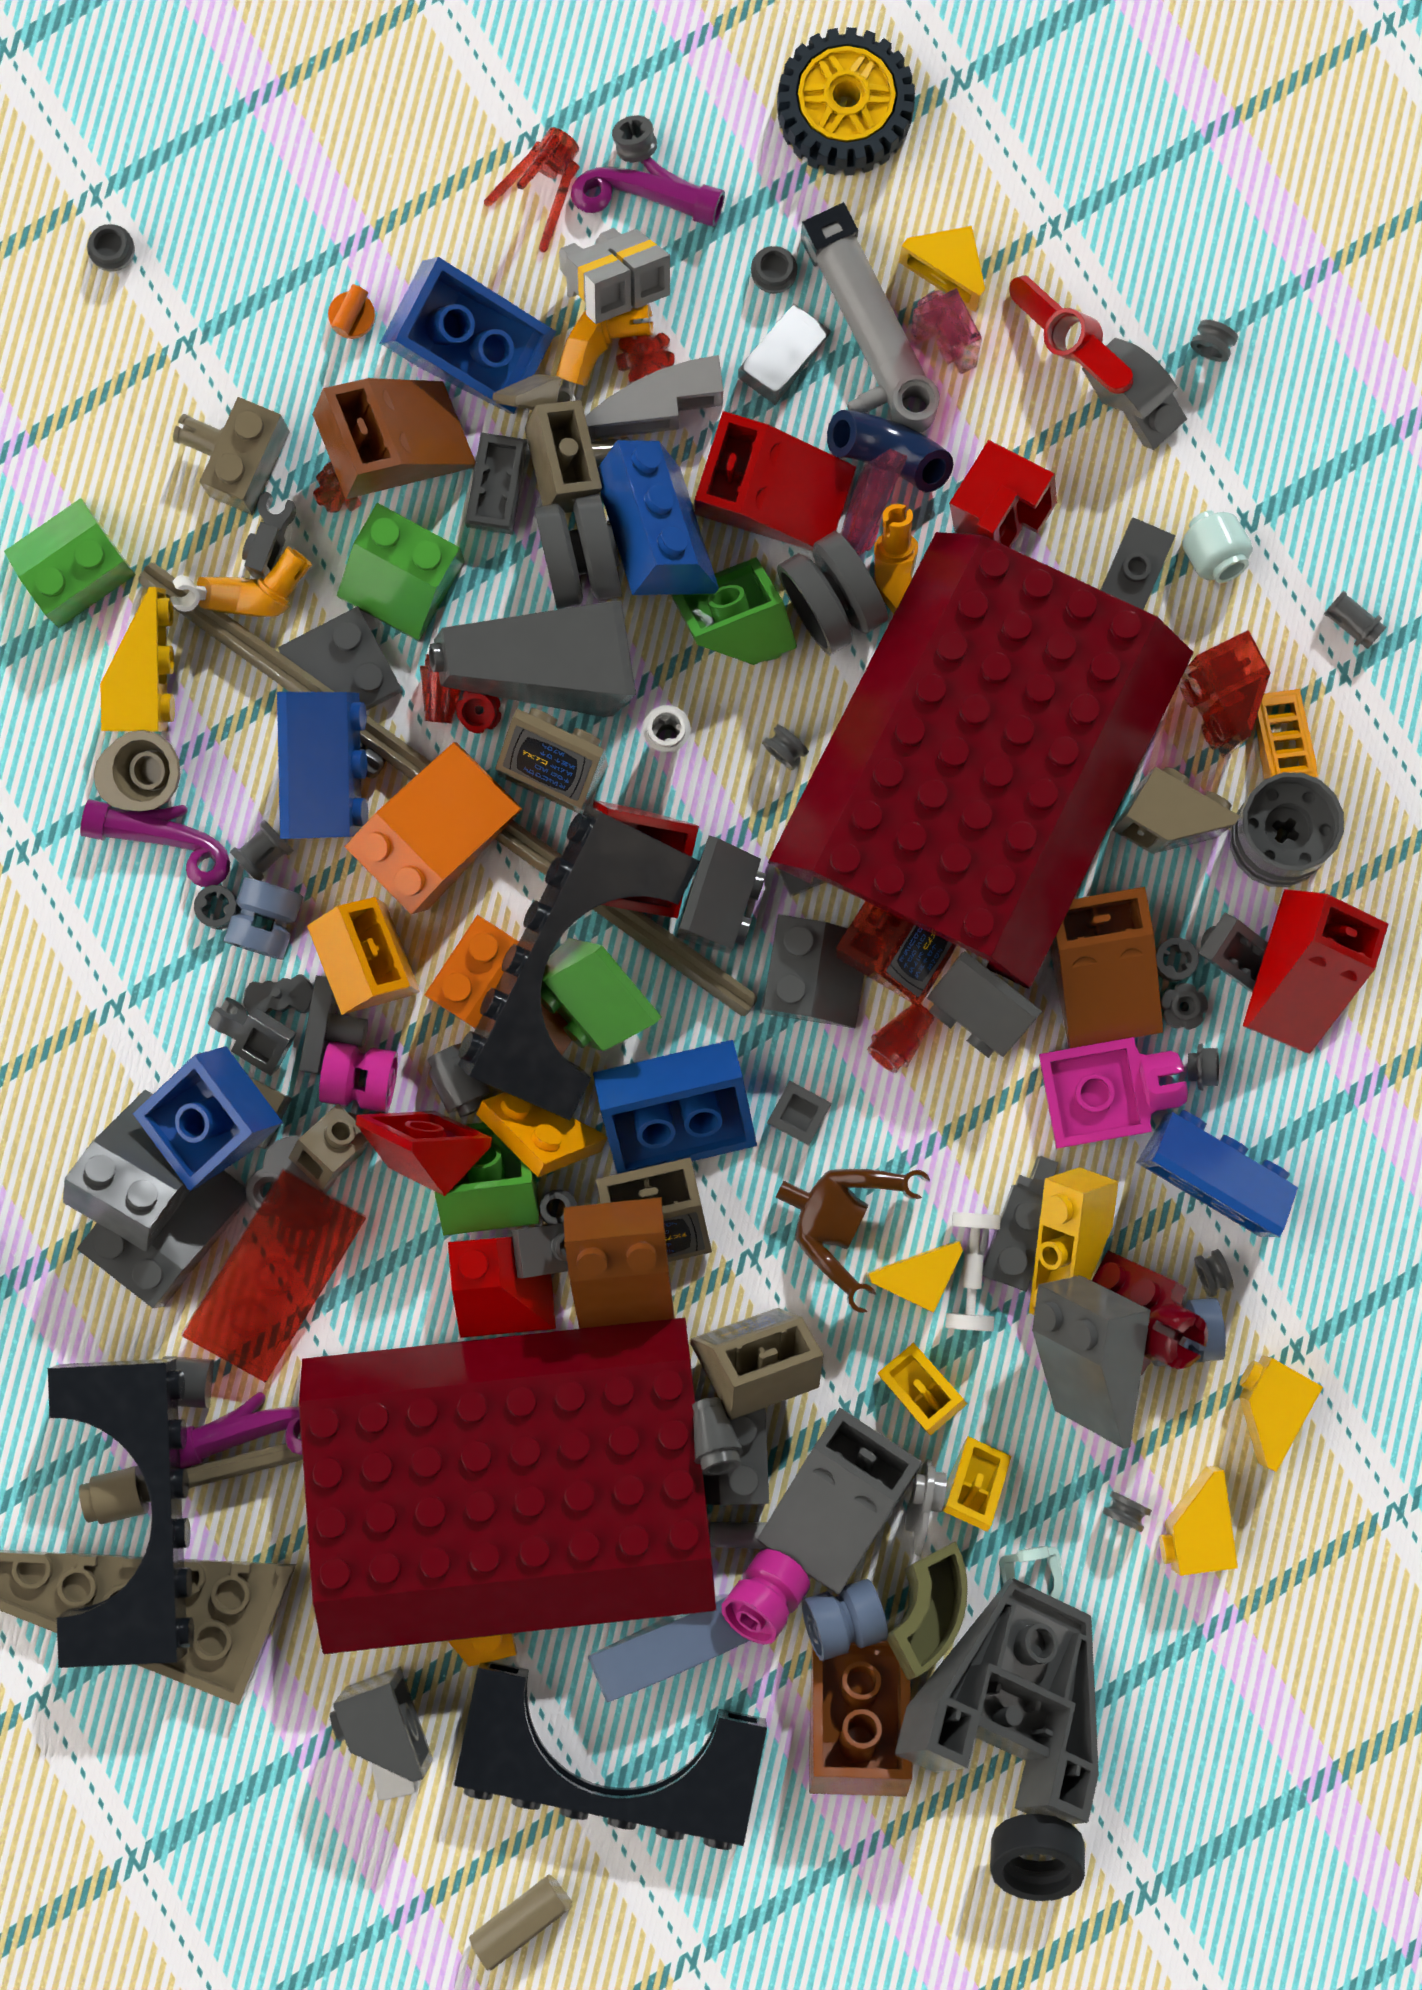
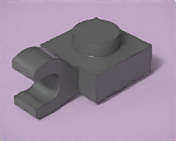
[242,491,296,579]
[208,997,297,1076]

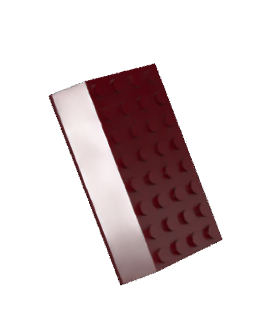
[768,532,1194,989]
[299,1317,717,1655]

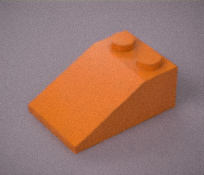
[344,742,522,915]
[424,914,572,1056]

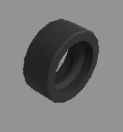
[990,1814,1085,1901]

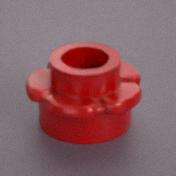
[456,691,502,733]

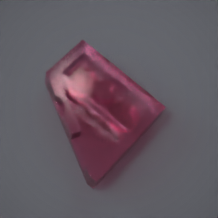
[840,449,907,556]

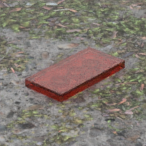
[181,1168,366,1383]

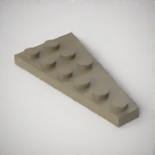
[0,1550,296,1705]

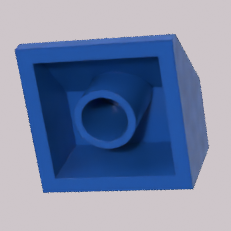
[133,1046,283,1191]

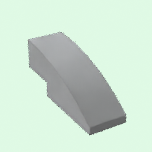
[585,355,723,440]

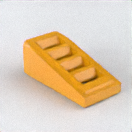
[1255,689,1318,780]

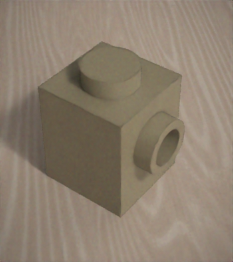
[288,1104,369,1191]

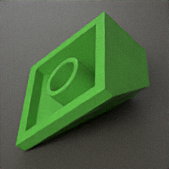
[671,557,797,665]

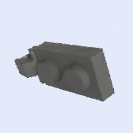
[982,1156,1059,1292]

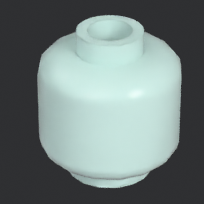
[1182,510,1253,583]

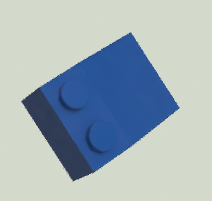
[380,257,557,414]

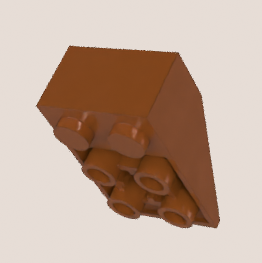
[312,378,476,499]
[1050,887,1163,1049]

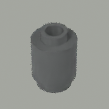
[427,1043,491,1118]

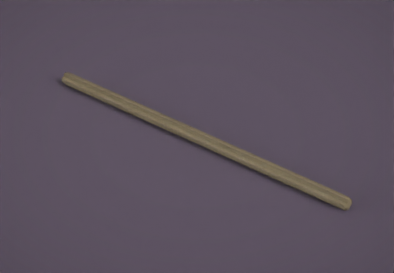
[138,563,758,1016]

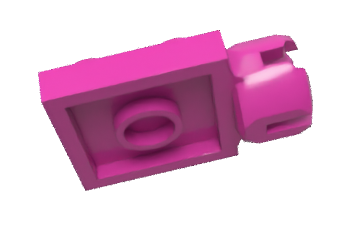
[1039,1037,1188,1149]

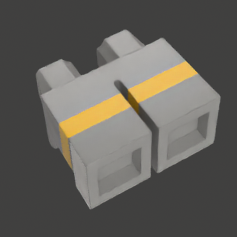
[559,228,670,324]

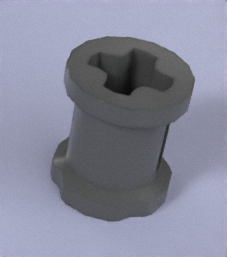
[230,820,294,881]

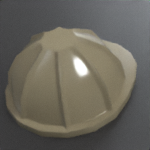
[94,730,181,811]

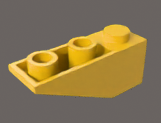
[100,587,175,732]
[1029,1167,1119,1315]

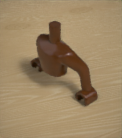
[775,1169,930,1313]

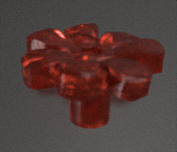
[615,332,675,383]
[313,462,361,513]

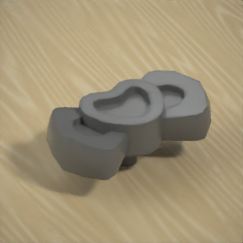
[243,974,314,1015]

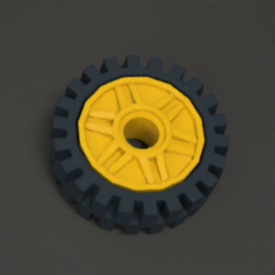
[777,27,915,176]

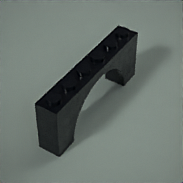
[458,805,700,1120]
[48,1358,194,1668]
[454,1662,767,1850]

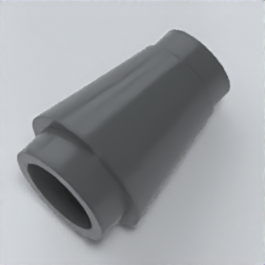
[692,1397,743,1475]

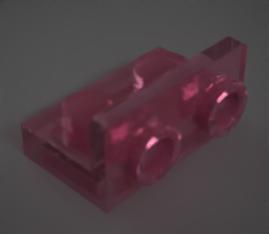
[911,288,982,375]

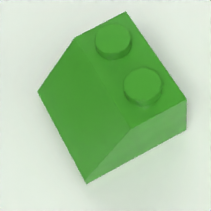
[4,498,136,628]
[337,502,465,642]
[541,938,662,1052]
[435,1122,539,1236]

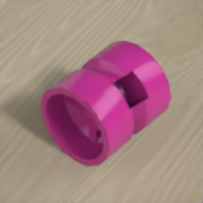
[319,1041,398,1113]
[721,1549,810,1645]

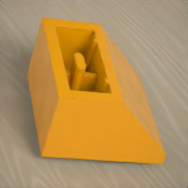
[307,897,420,1015]

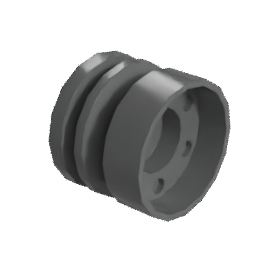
[1230,772,1344,887]

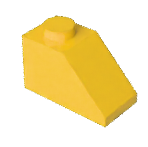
[1239,1355,1323,1472]
[1159,1466,1238,1576]

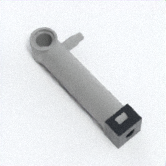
[800,202,940,433]

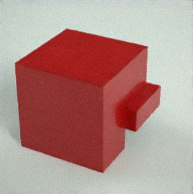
[949,440,1057,548]

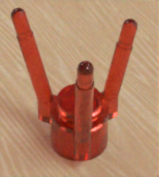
[484,127,580,253]

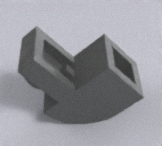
[1081,337,1187,450]

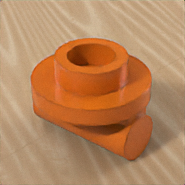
[328,284,375,339]

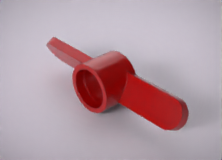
[1009,275,1134,394]

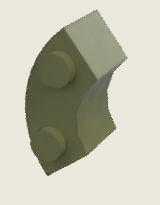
[887,1541,968,1680]

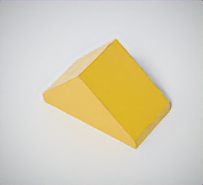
[898,226,985,312]
[866,1241,963,1313]
[877,1342,967,1436]
[942,1436,1012,1532]

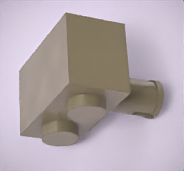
[173,397,290,515]
[525,400,630,513]

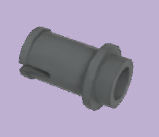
[1323,591,1387,649]
[539,1189,577,1225]

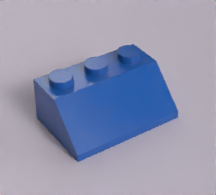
[598,440,719,596]
[277,692,368,839]
[593,1040,757,1174]
[1136,1110,1298,1237]

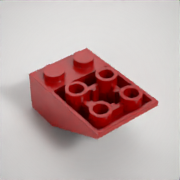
[694,411,856,551]
[1242,889,1389,1054]

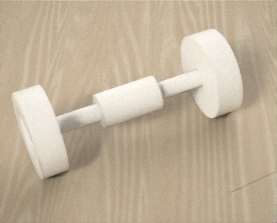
[945,1212,1001,1331]

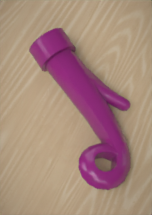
[571,157,725,227]
[80,799,231,887]
[179,1392,302,1469]

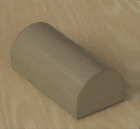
[469,1874,573,1971]

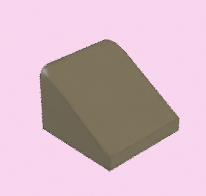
[492,374,560,410]

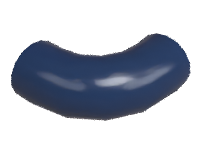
[827,410,954,493]

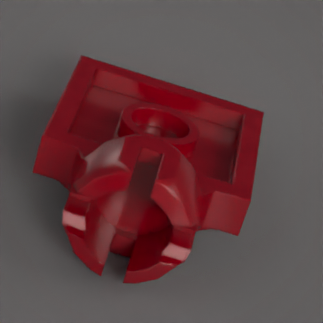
[1092,1250,1208,1376]

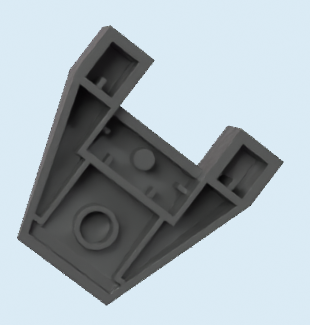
[895,1578,1099,1824]

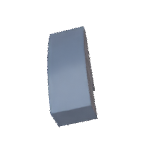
[587,1594,750,1702]

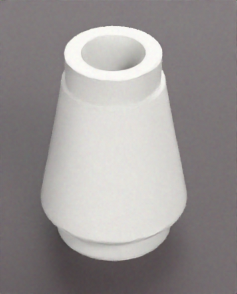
[643,705,691,753]

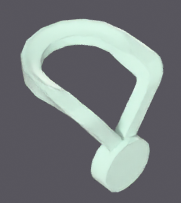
[999,1546,1063,1600]

